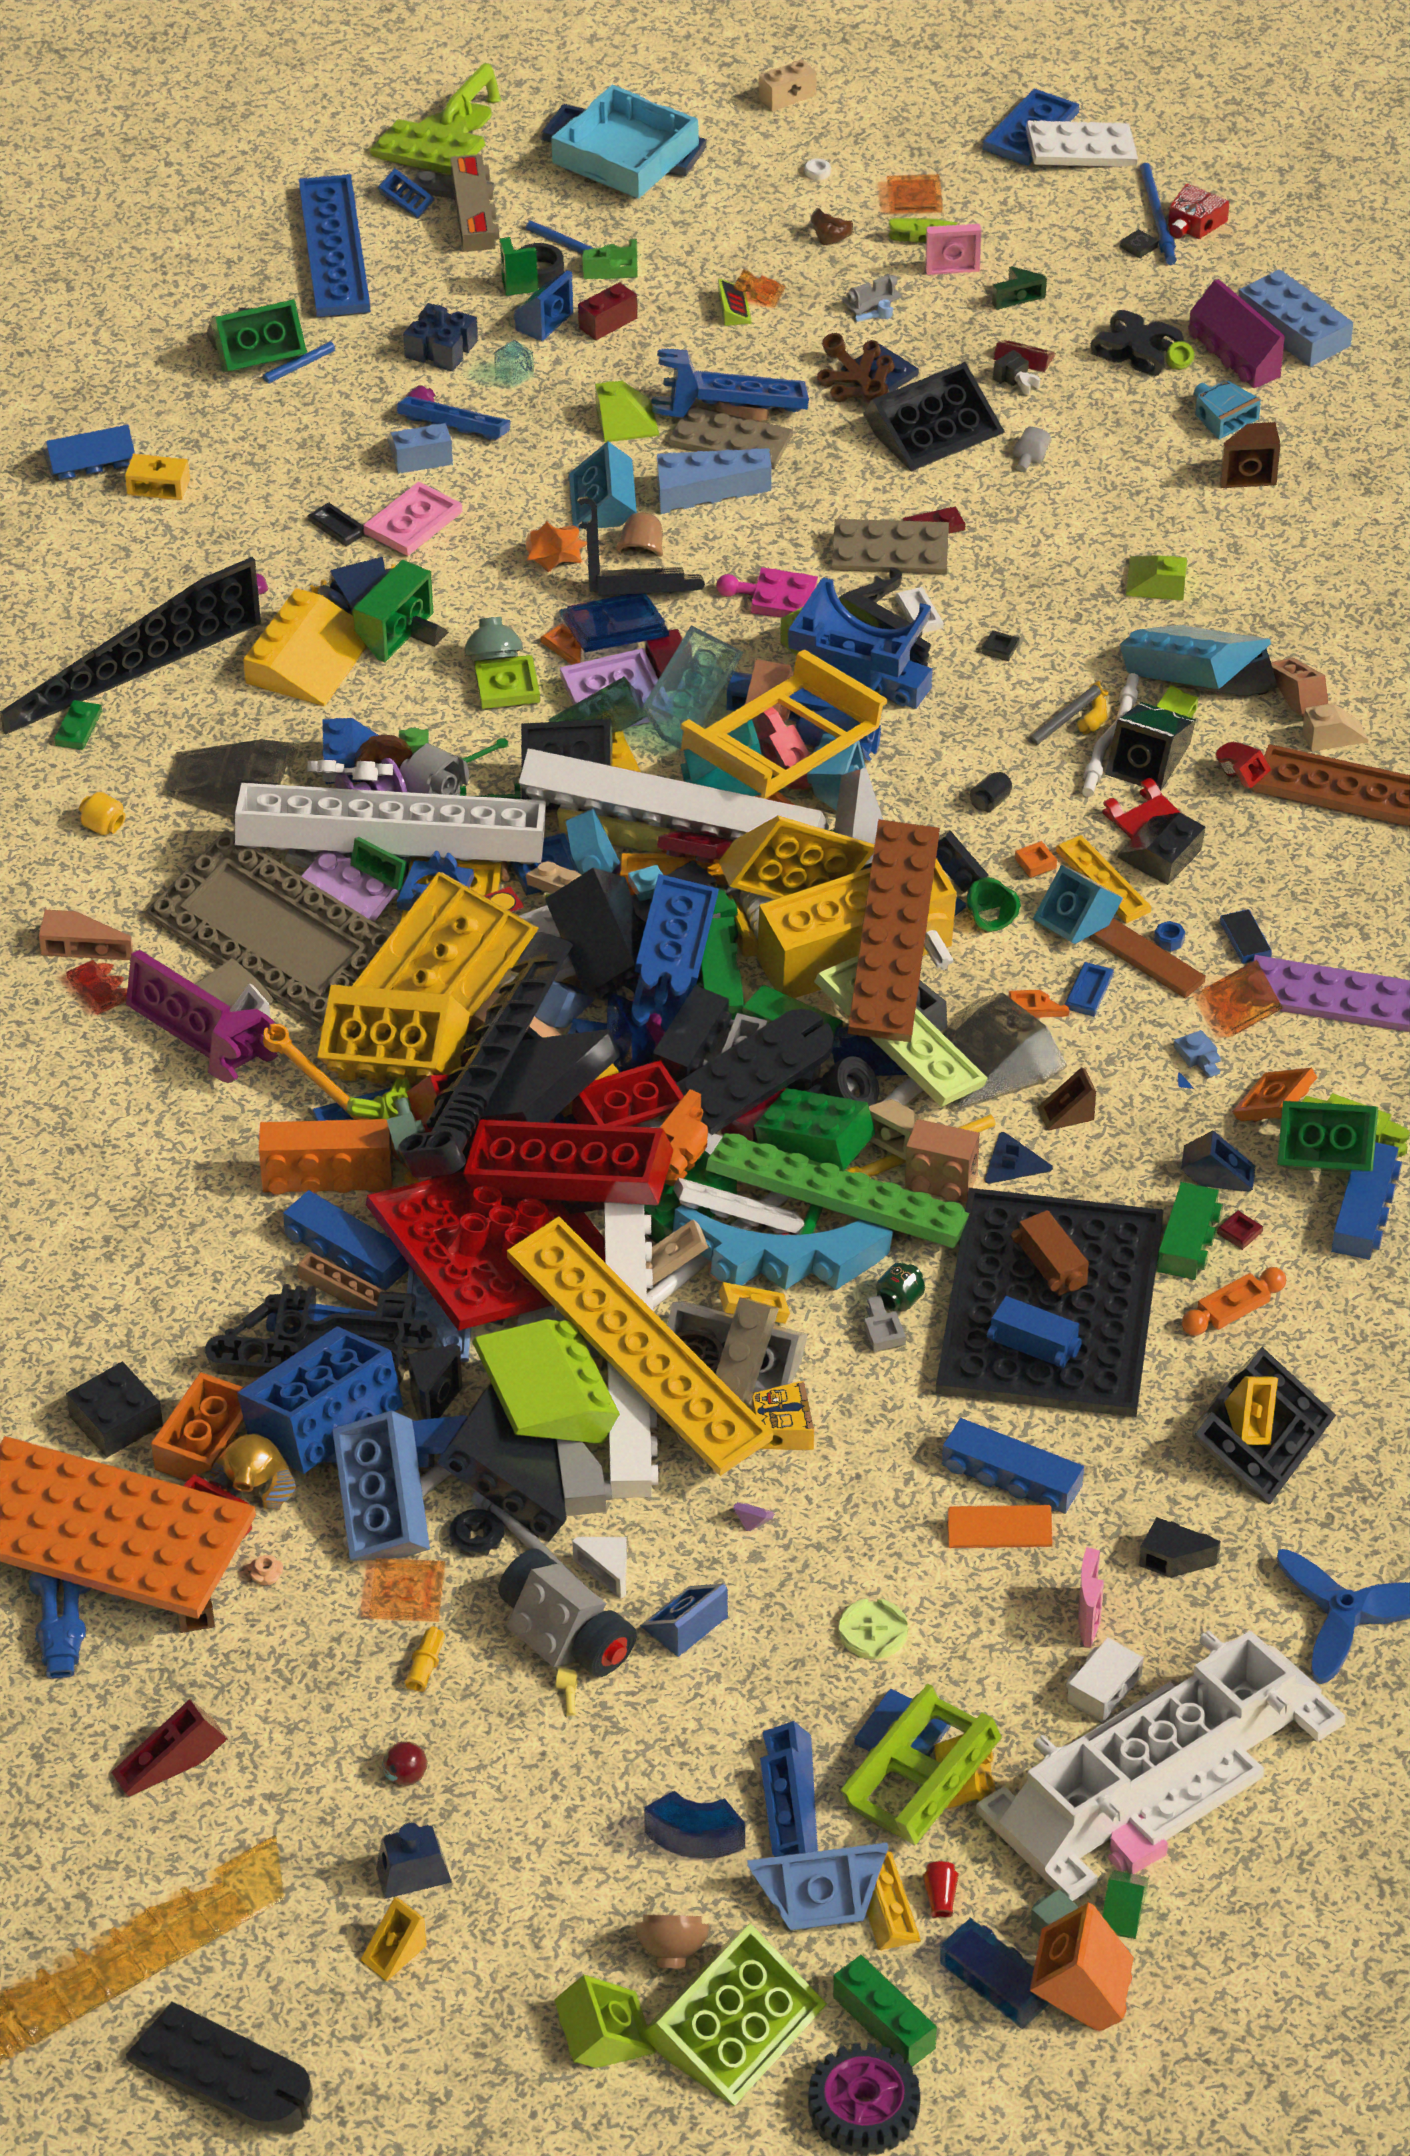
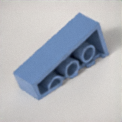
[657,448,771,514]

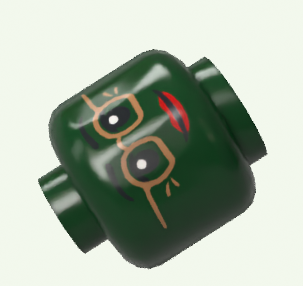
[876,1263,925,1312]

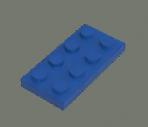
[983,88,1080,166]

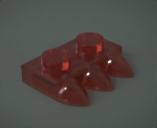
[66,960,127,1015]

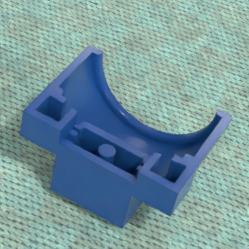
[788,578,931,691]

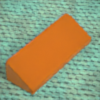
[947,1505,1052,1548]

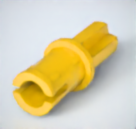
[404,1626,445,1692]

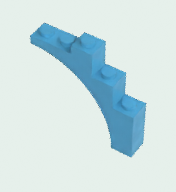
[672,1204,893,1290]

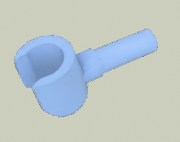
[855,300,894,322]

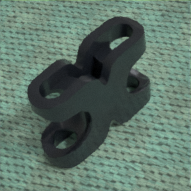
[1090,310,1184,376]

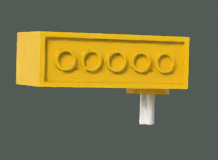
[757,858,957,998]

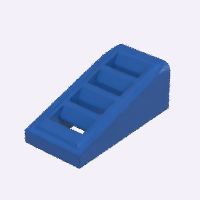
[378,168,435,218]

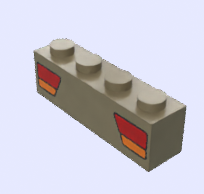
[450,154,500,252]

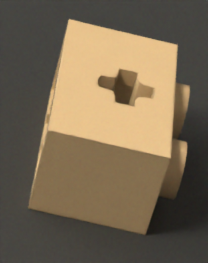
[759,59,816,112]

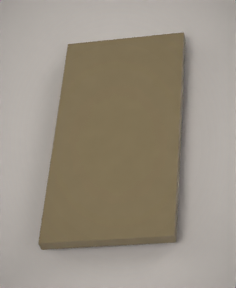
[144,830,392,1029]

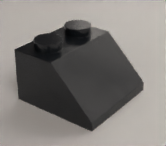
[1117,812,1206,885]

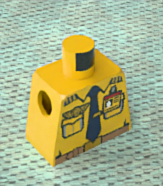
[752,1381,814,1450]

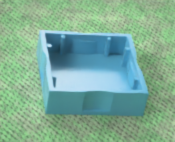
[551,84,699,199]

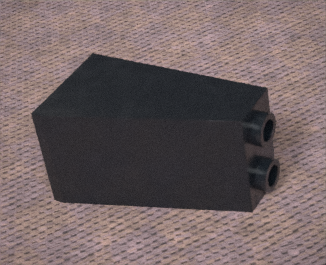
[545,867,642,1000]

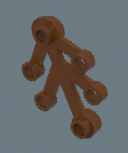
[817,333,895,404]

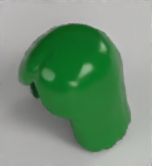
[967,877,1021,932]

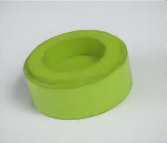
[1165,341,1194,370]

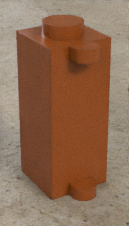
[1010,1210,1089,1296]

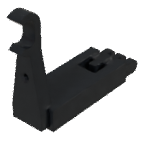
[577,497,705,595]
[839,567,931,667]

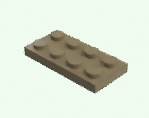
[669,407,793,470]
[832,519,949,574]

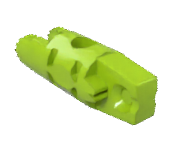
[889,218,957,243]

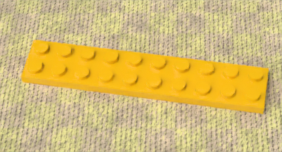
[507,1217,773,1476]

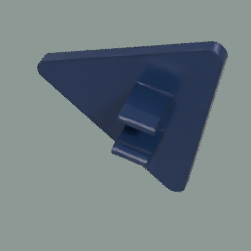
[985,1132,1053,1184]

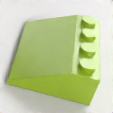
[472,1319,620,1444]
[641,1923,827,2106]

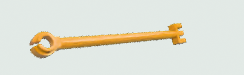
[263,1024,434,1184]

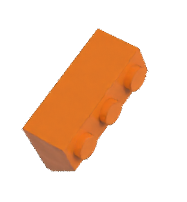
[151,1372,244,1480]

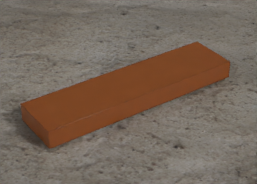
[1090,918,1206,998]

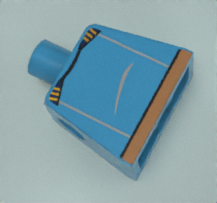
[1193,381,1261,440]

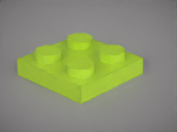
[474,655,540,709]

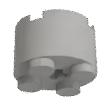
[400,743,469,796]

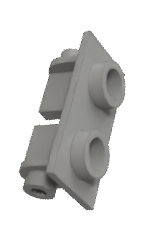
[842,274,902,316]

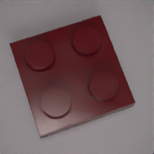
[657,830,734,863]

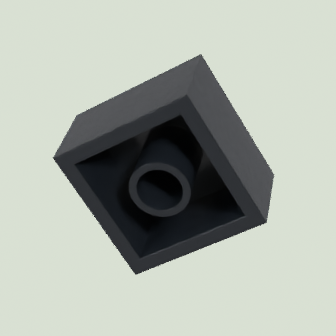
[66,1361,163,1458]

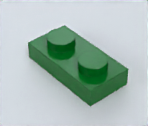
[54,700,102,750]

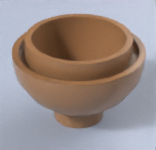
[635,1915,709,1968]

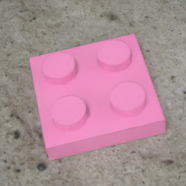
[925,224,981,275]

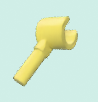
[556,1668,578,1716]

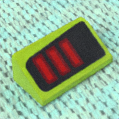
[718,279,752,326]

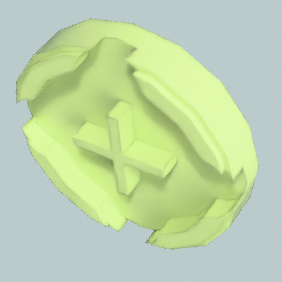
[838,1599,908,1659]

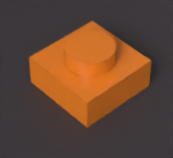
[1015,841,1057,878]

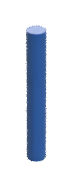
[526,220,593,254]
[262,341,335,384]

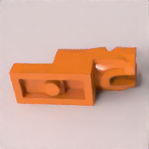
[659,1089,708,1186]

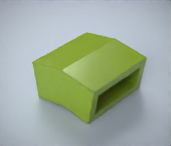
[1156,685,1198,718]

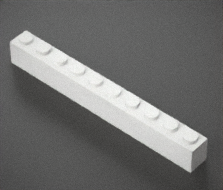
[604,1202,658,1498]

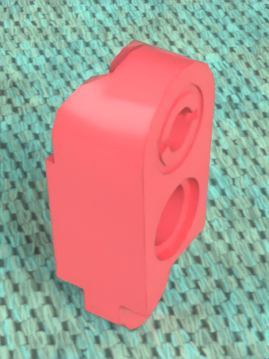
[756,707,812,790]

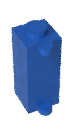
[987,1296,1082,1368]

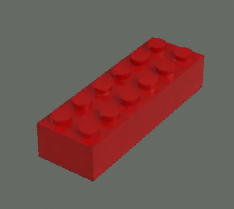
[463,1120,674,1205]

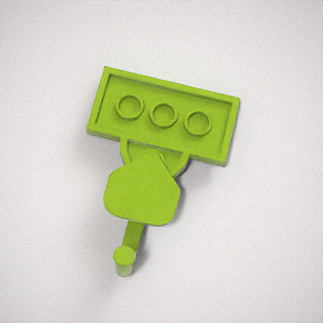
[370,63,501,175]

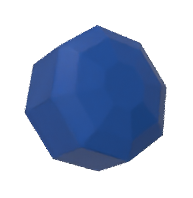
[1154,921,1186,952]

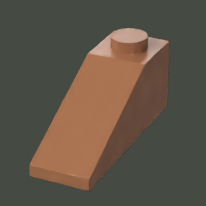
[1271,657,1329,717]
[38,909,134,960]

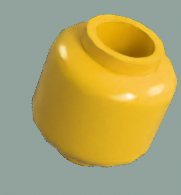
[79,791,126,836]

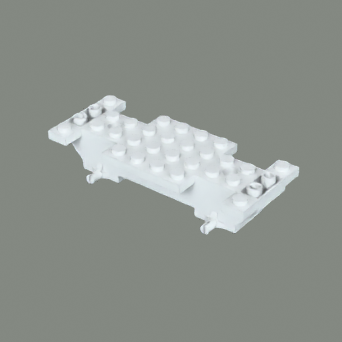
[976,1630,1345,1901]

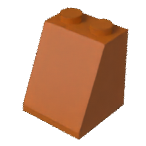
[1030,1902,1134,2031]

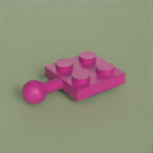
[716,567,818,618]

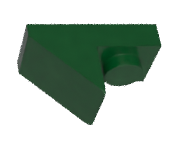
[992,266,1047,310]

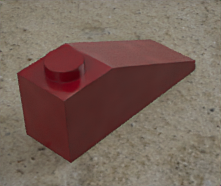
[111,1699,228,1797]

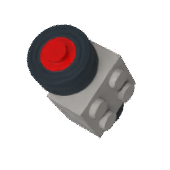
[498,1548,637,1677]

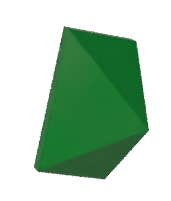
[350,837,406,890]

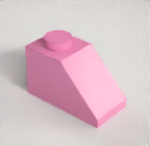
[1108,1814,1168,1874]

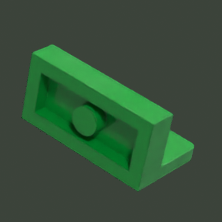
[499,237,538,296]

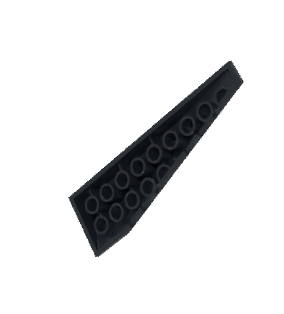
[0,557,261,734]

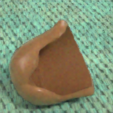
[617,512,663,556]

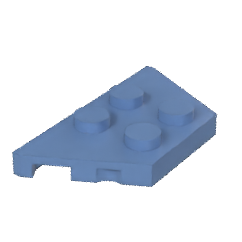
[747,1843,888,1930]

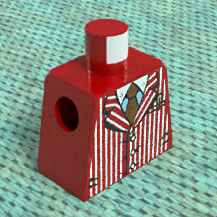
[1168,183,1230,239]

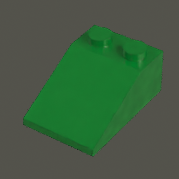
[1277,1101,1379,1172]

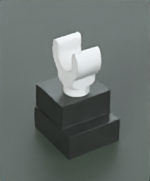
[992,350,1040,395]

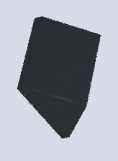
[408,1344,463,1420]

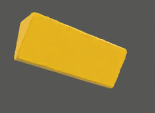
[866,1851,921,1951]

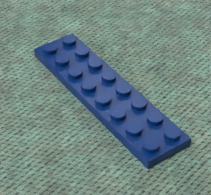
[299,174,371,317]

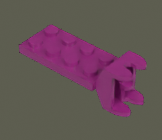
[126,949,278,1083]

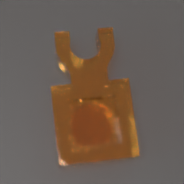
[734,269,786,308]

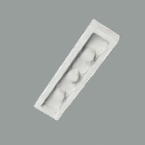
[673,1177,804,1234]

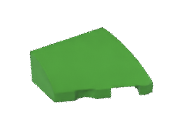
[582,239,638,279]

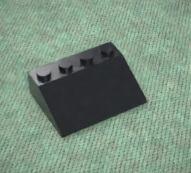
[863,362,1005,471]

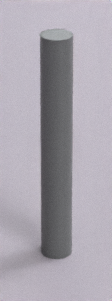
[1029,685,1101,745]

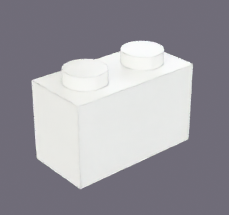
[1066,1638,1143,1723]

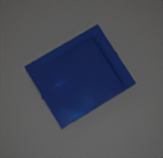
[559,593,670,653]

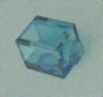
[494,340,534,388]

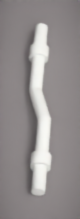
[1082,673,1139,797]

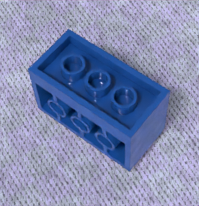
[237,1326,404,1474]

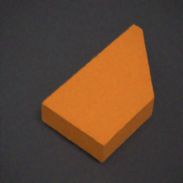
[541,624,582,665]
[1008,990,1069,1019]

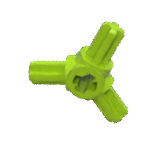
[346,1078,412,1119]

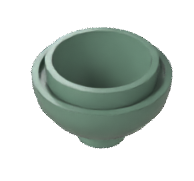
[465,617,523,662]

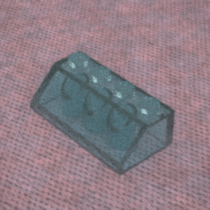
[642,625,743,751]

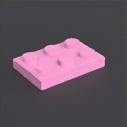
[364,481,462,556]

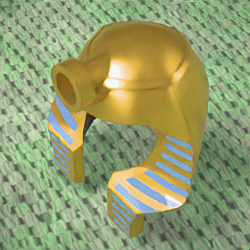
[209,1434,296,1510]

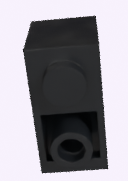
[1139,1517,1221,1578]

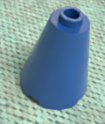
[795,708,881,761]

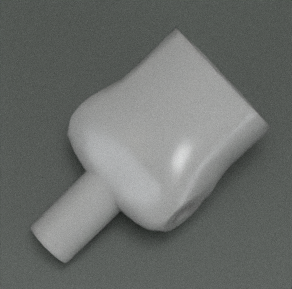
[1013,426,1051,473]

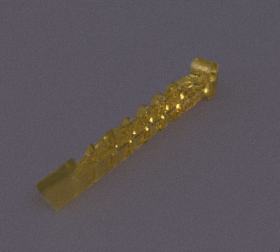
[0,1836,284,2065]

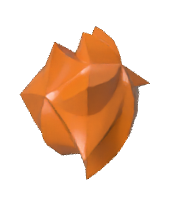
[526,521,587,572]

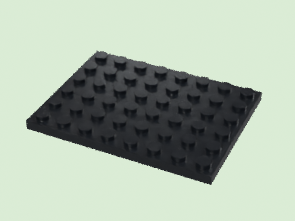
[936,1188,1164,1417]

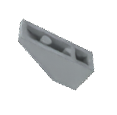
[556,1439,612,1516]

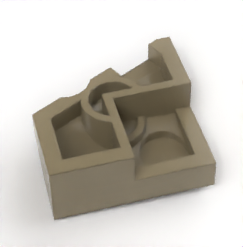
[195,958,274,1009]

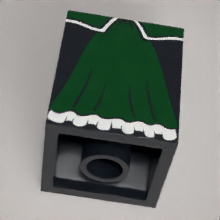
[1105,702,1196,791]

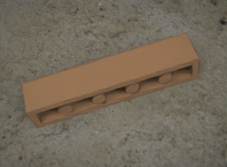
[297,1252,386,1312]

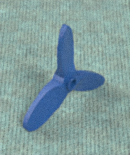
[1277,1549,1410,1684]

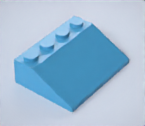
[1119,625,1271,689]

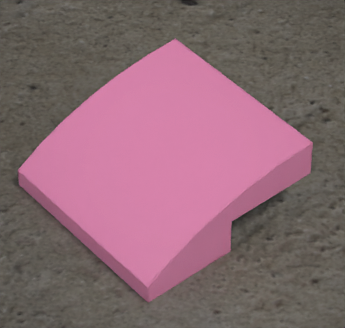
[1078,1547,1104,1648]

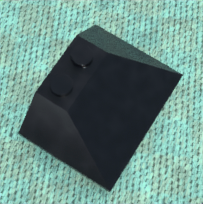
[1192,1347,1336,1504]

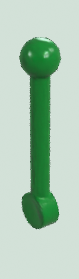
[459,738,508,763]

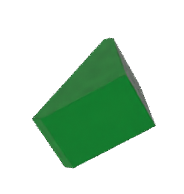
[1102,1870,1149,1939]

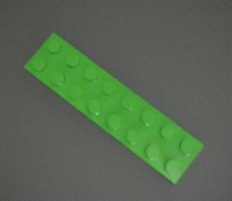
[706,1133,970,1248]

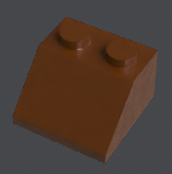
[1220,422,1281,488]

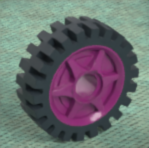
[808,2043,920,2156]

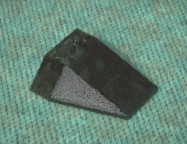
[162,739,299,821]
[942,992,1067,1112]

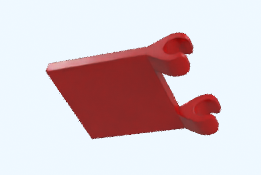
[1102,778,1180,839]

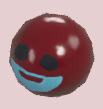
[382,1741,428,1787]

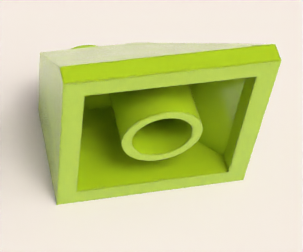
[595,381,660,442]
[1126,555,1187,601]

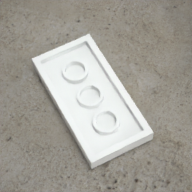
[1026,121,1138,167]

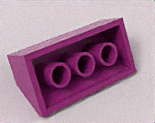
[1188,278,1285,389]

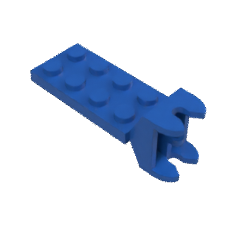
[651,349,809,417]
[631,874,719,1032]

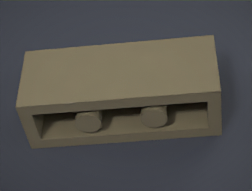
[716,1297,779,1405]

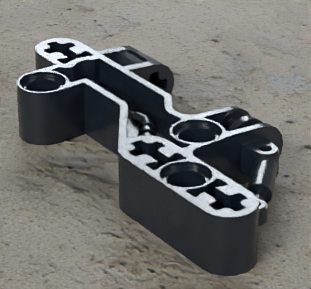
[205,1284,441,1385]

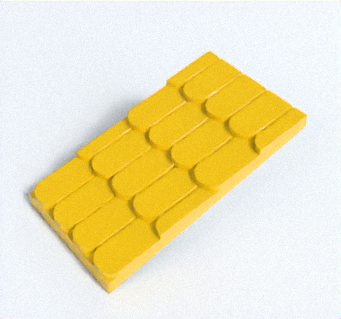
[319,872,539,1087]

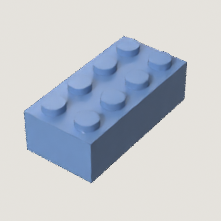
[1238,269,1353,367]

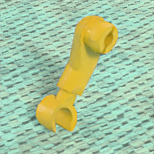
[1077,680,1109,735]

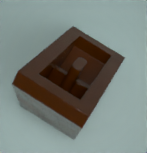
[1037,1067,1096,1130]

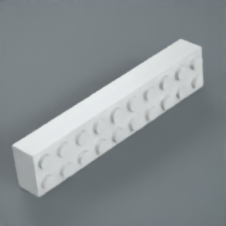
[519,749,829,840]
[235,783,546,864]

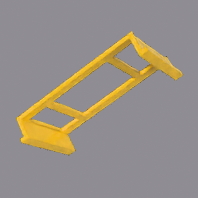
[680,649,887,799]

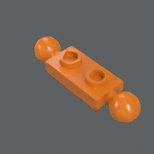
[1182,1267,1286,1336]

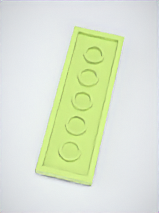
[814,955,988,1107]

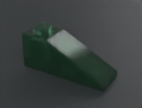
[548,676,648,732]

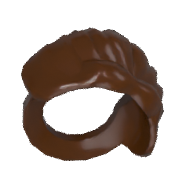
[810,208,853,245]

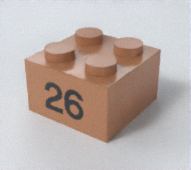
[905,1119,980,1202]

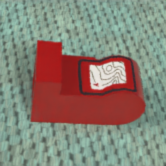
[1215,741,1271,789]

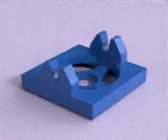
[397,851,474,911]

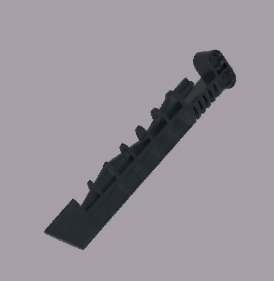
[398,931,573,1178]

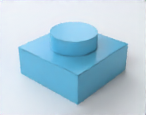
[628,865,663,902]

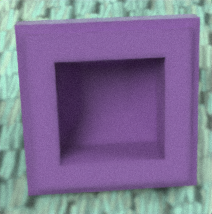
[734,1502,775,1532]

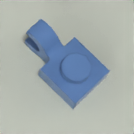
[1174,1030,1221,1078]

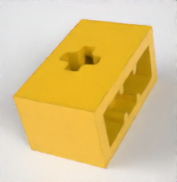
[125,454,190,500]

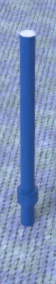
[1140,163,1177,265]

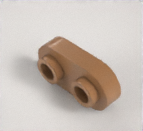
[715,401,769,422]

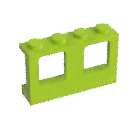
[840,1683,1002,1846]

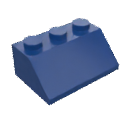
[42,424,135,480]

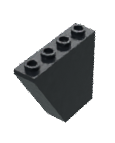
[471,1029,620,1140]
[437,1382,567,1542]

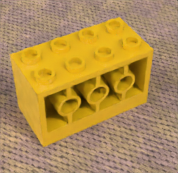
[317,984,470,1086]

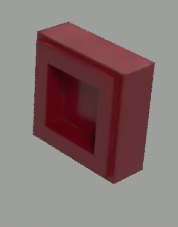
[1217,1210,1263,1250]

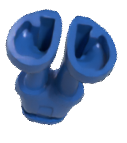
[29,1572,92,1678]

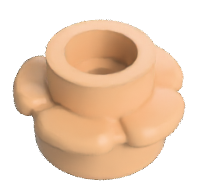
[249,1555,283,1585]

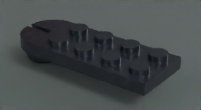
[676,1009,833,1136]
[126,2001,313,2134]

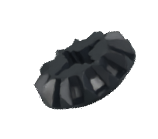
[449,1509,504,1557]

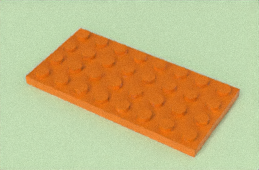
[0,1436,256,1619]

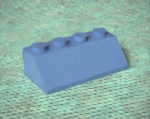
[333,1411,430,1561]

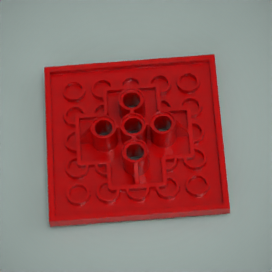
[366,1171,605,1331]

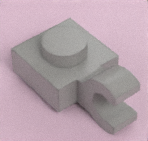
[864,1295,906,1352]

